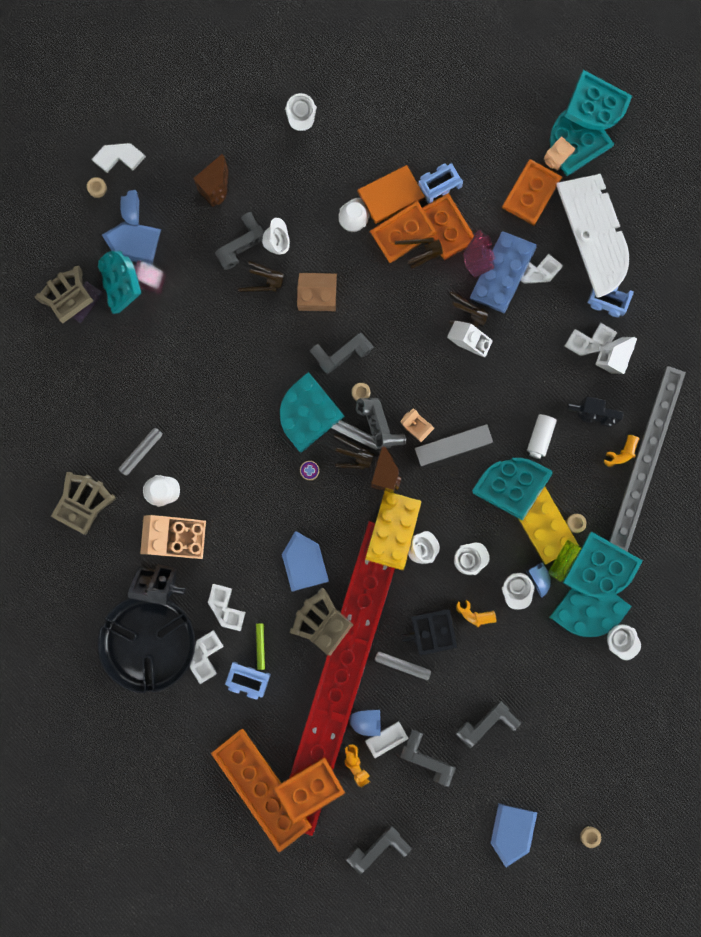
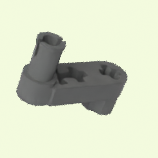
[215,212,264,270]
[310,333,374,374]
[356,398,406,449]
[456,701,521,748]
[400,729,456,787]
[346,826,412,874]

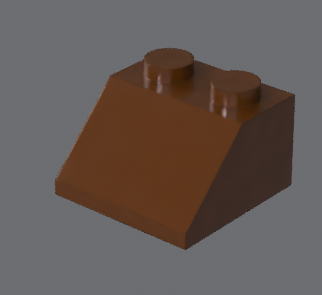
[193,154,228,207]
[371,446,402,493]

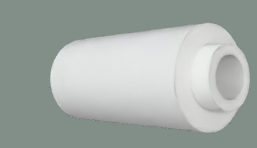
[527,414,557,459]

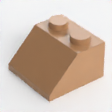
[297,273,337,311]

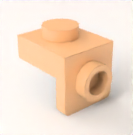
[544,136,575,171]
[401,408,434,442]

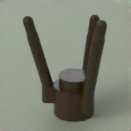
[395,237,443,268]
[238,261,284,292]
[449,291,488,328]
[334,434,374,470]

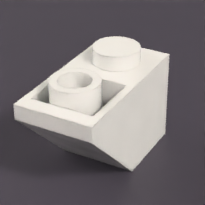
[447,321,493,357]
[595,337,637,374]

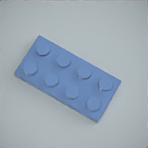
[470,231,537,314]

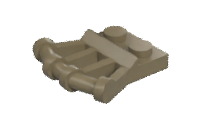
[35,266,93,323]
[51,472,116,535]
[289,588,353,655]

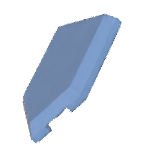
[102,221,161,266]
[282,531,329,591]
[490,804,537,867]

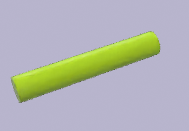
[256,623,265,670]

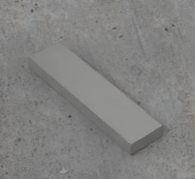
[415,424,493,467]

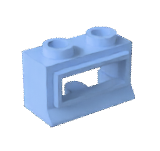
[418,163,463,204]
[587,287,634,317]
[225,662,271,700]

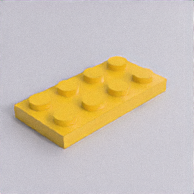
[518,487,579,565]
[365,491,421,570]

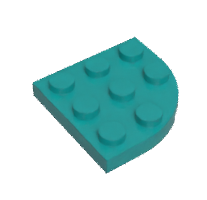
[564,70,632,130]
[550,109,614,176]
[98,251,141,314]
[280,372,345,453]
[472,458,552,520]
[562,532,643,598]
[550,588,632,637]

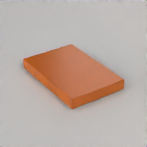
[502,159,562,226]
[358,165,425,224]
[422,193,477,260]
[370,201,437,263]
[273,758,345,825]

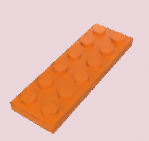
[211,729,312,852]

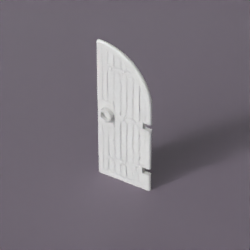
[556,174,629,298]

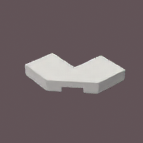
[92,143,145,173]
[521,254,563,284]
[565,323,617,356]
[208,584,246,631]
[190,630,224,684]

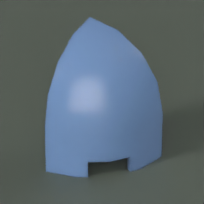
[121,190,139,226]
[526,562,551,598]
[349,710,381,736]

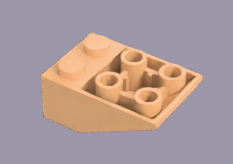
[140,515,206,559]

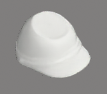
[285,93,317,131]
[339,198,370,232]
[262,218,289,255]
[143,475,180,507]
[408,531,440,564]
[454,542,490,575]
[502,573,535,609]
[607,624,641,660]

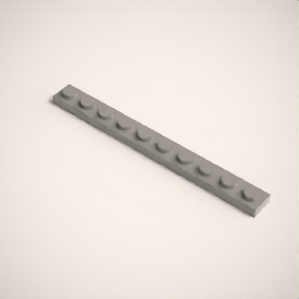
[609,366,686,552]

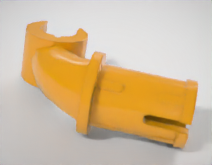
[604,435,640,467]
[456,600,496,627]
[345,745,370,787]

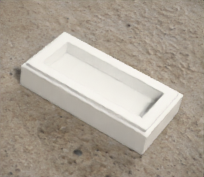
[365,721,409,758]

